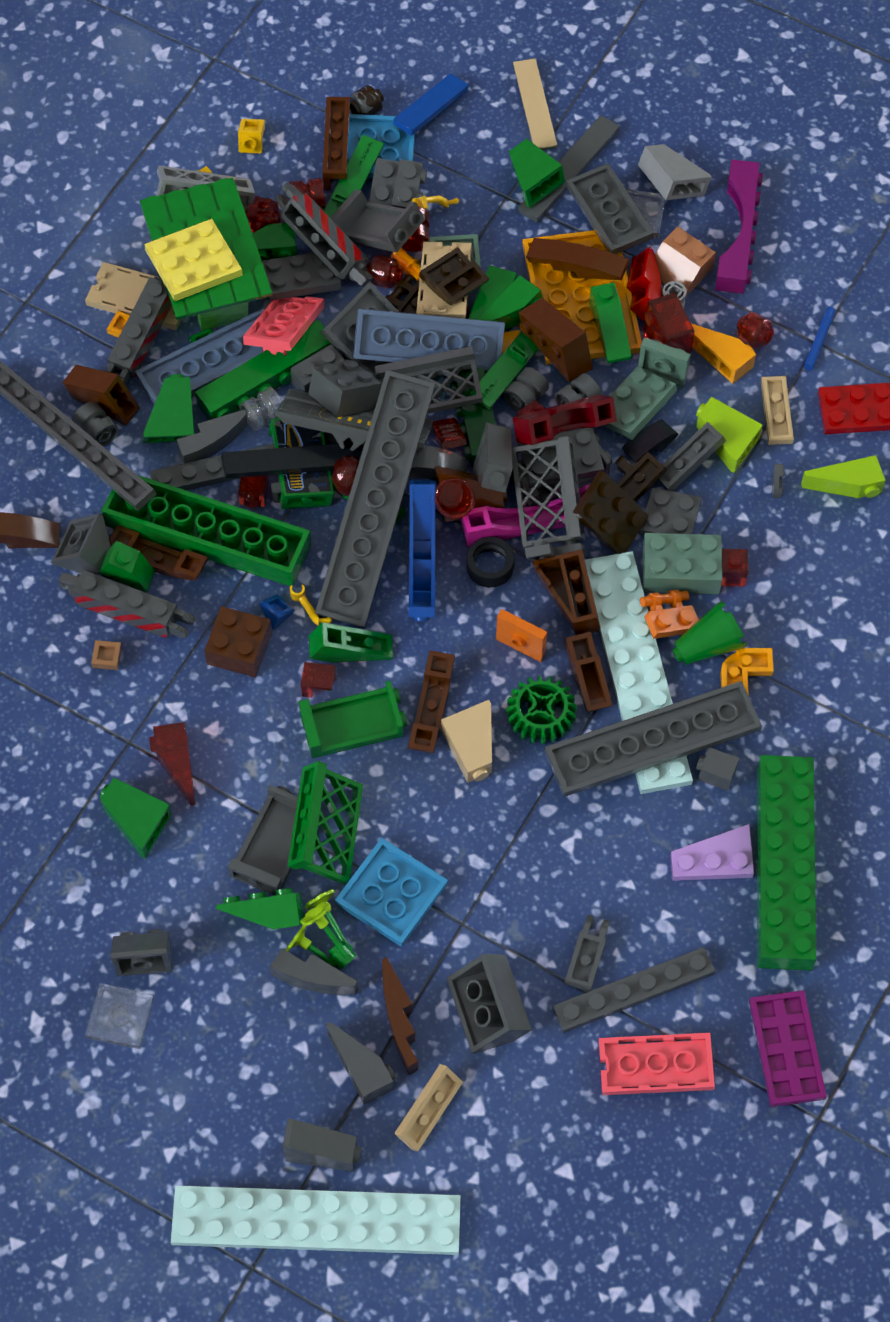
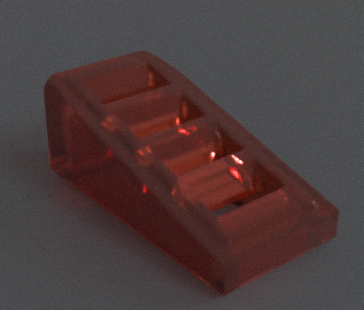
[432,417,467,449]

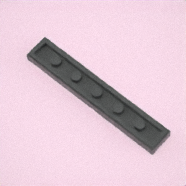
[518,115,620,223]

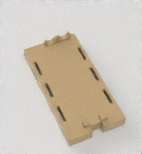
[416,242,472,318]
[85,262,182,331]

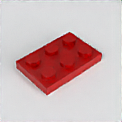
[818,383,890,435]

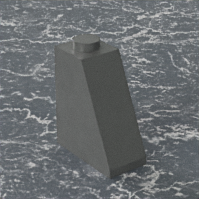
[472,422,513,493]
[283,1119,362,1172]

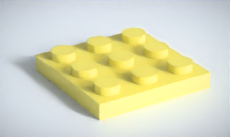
[144,219,243,301]

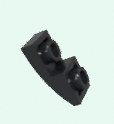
[622,419,679,463]

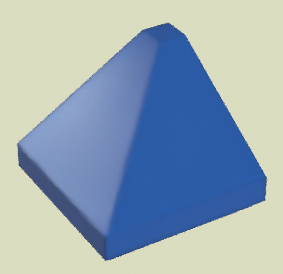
[259,594,295,630]

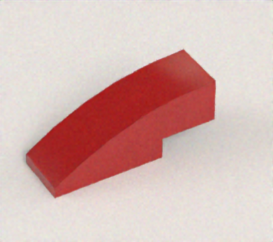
[626,247,662,321]

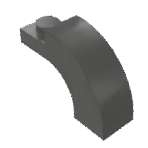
[408,446,468,482]

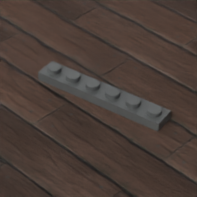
[553,947,715,1034]

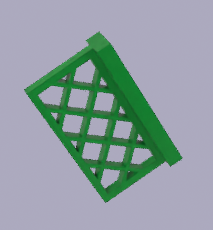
[287,761,363,885]

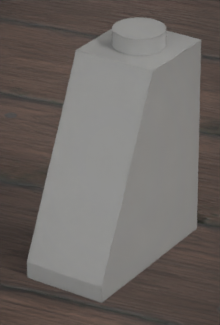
[638,144,712,200]

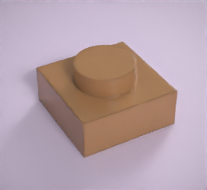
[91,640,122,670]

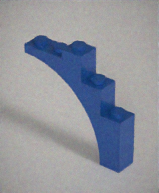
[408,480,435,621]

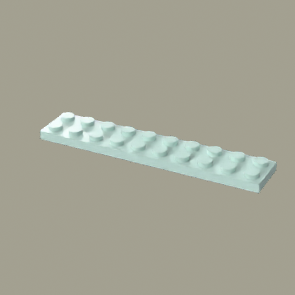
[585,551,693,794]
[171,1186,461,1255]

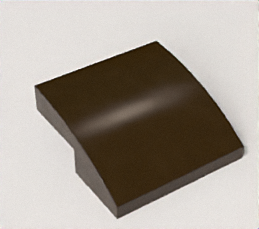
[419,247,489,305]

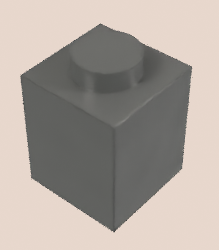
[696,747,739,791]

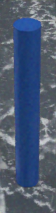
[804,307,836,370]

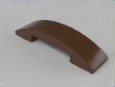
[109,525,208,580]
[408,650,455,754]

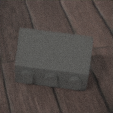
[447,954,532,1054]

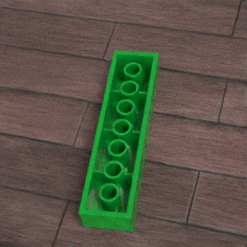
[101,475,311,586]
[757,755,816,971]

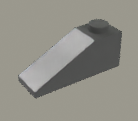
[325,1022,396,1104]

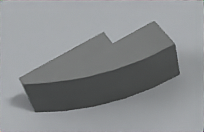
[177,409,247,463]
[270,948,358,995]

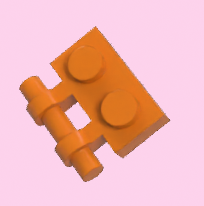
[640,589,698,639]

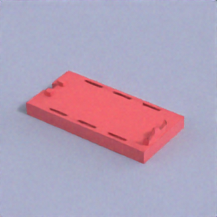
[243,296,325,356]
[599,1033,715,1095]

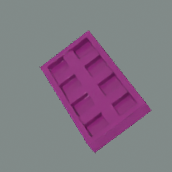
[749,990,827,1107]

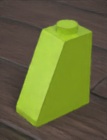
[696,397,763,473]

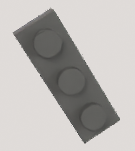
[658,422,726,491]

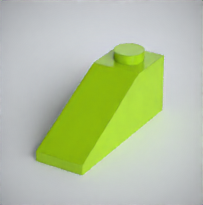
[801,455,886,498]

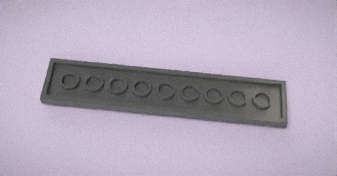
[315,370,436,628]

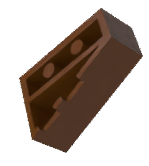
[519,298,593,384]
[532,549,601,635]

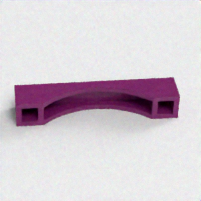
[715,159,763,294]

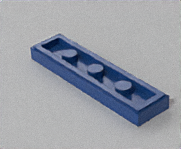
[393,73,469,136]

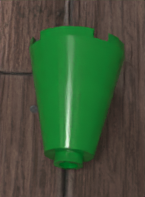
[672,601,747,665]

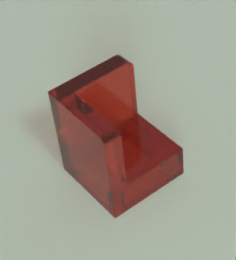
[301,662,336,698]

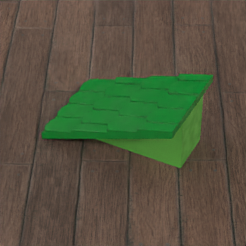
[140,178,272,331]

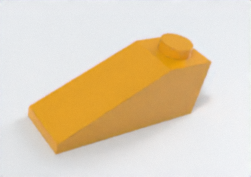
[681,322,756,384]

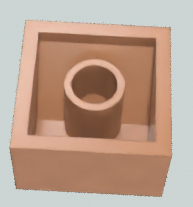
[655,226,716,296]

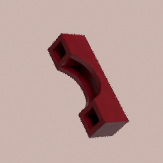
[513,395,617,445]

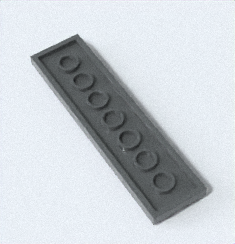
[545,681,762,797]

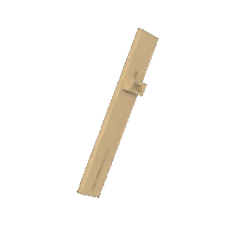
[513,58,557,150]

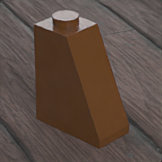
[62,365,140,426]
[434,466,508,522]

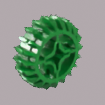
[506,675,577,745]

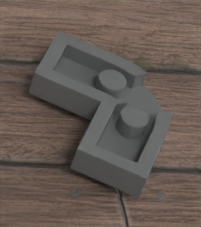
[525,540,588,561]

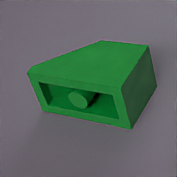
[99,541,155,593]

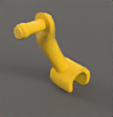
[412,195,459,211]
[290,584,332,626]

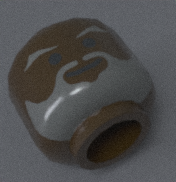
[350,85,384,115]

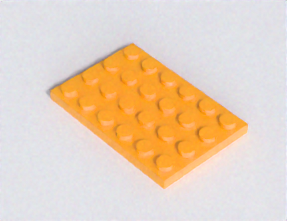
[522,230,642,365]

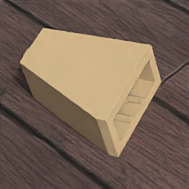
[441,700,492,783]

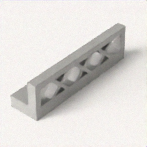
[156,165,255,214]

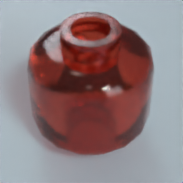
[366,255,403,289]
[737,312,774,348]

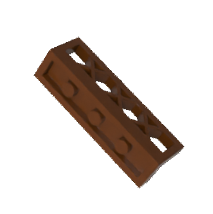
[323,97,350,190]

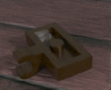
[615,452,667,502]

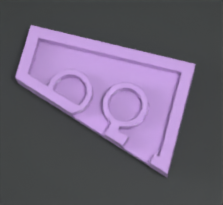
[670,824,754,881]

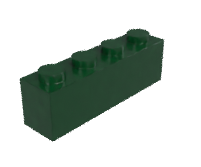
[450,367,496,468]

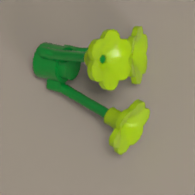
[286,889,357,970]

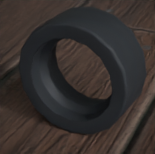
[466,536,515,588]

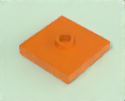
[496,609,547,662]

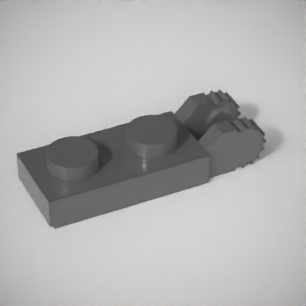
[564,915,610,992]

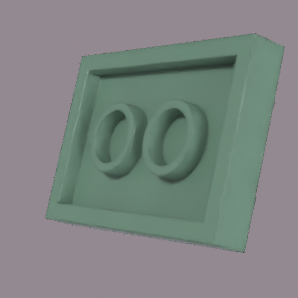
[602,366,677,440]

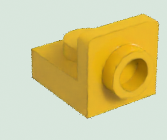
[238,119,265,154]

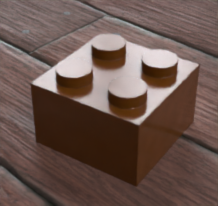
[204,606,272,678]

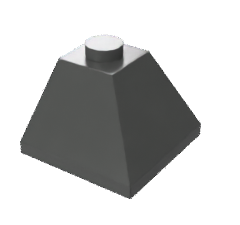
[51,513,111,574]

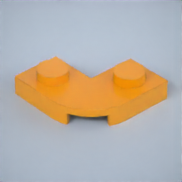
[720,648,774,696]

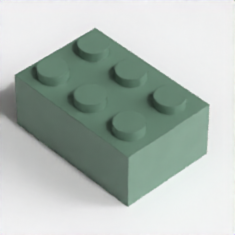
[642,533,722,595]

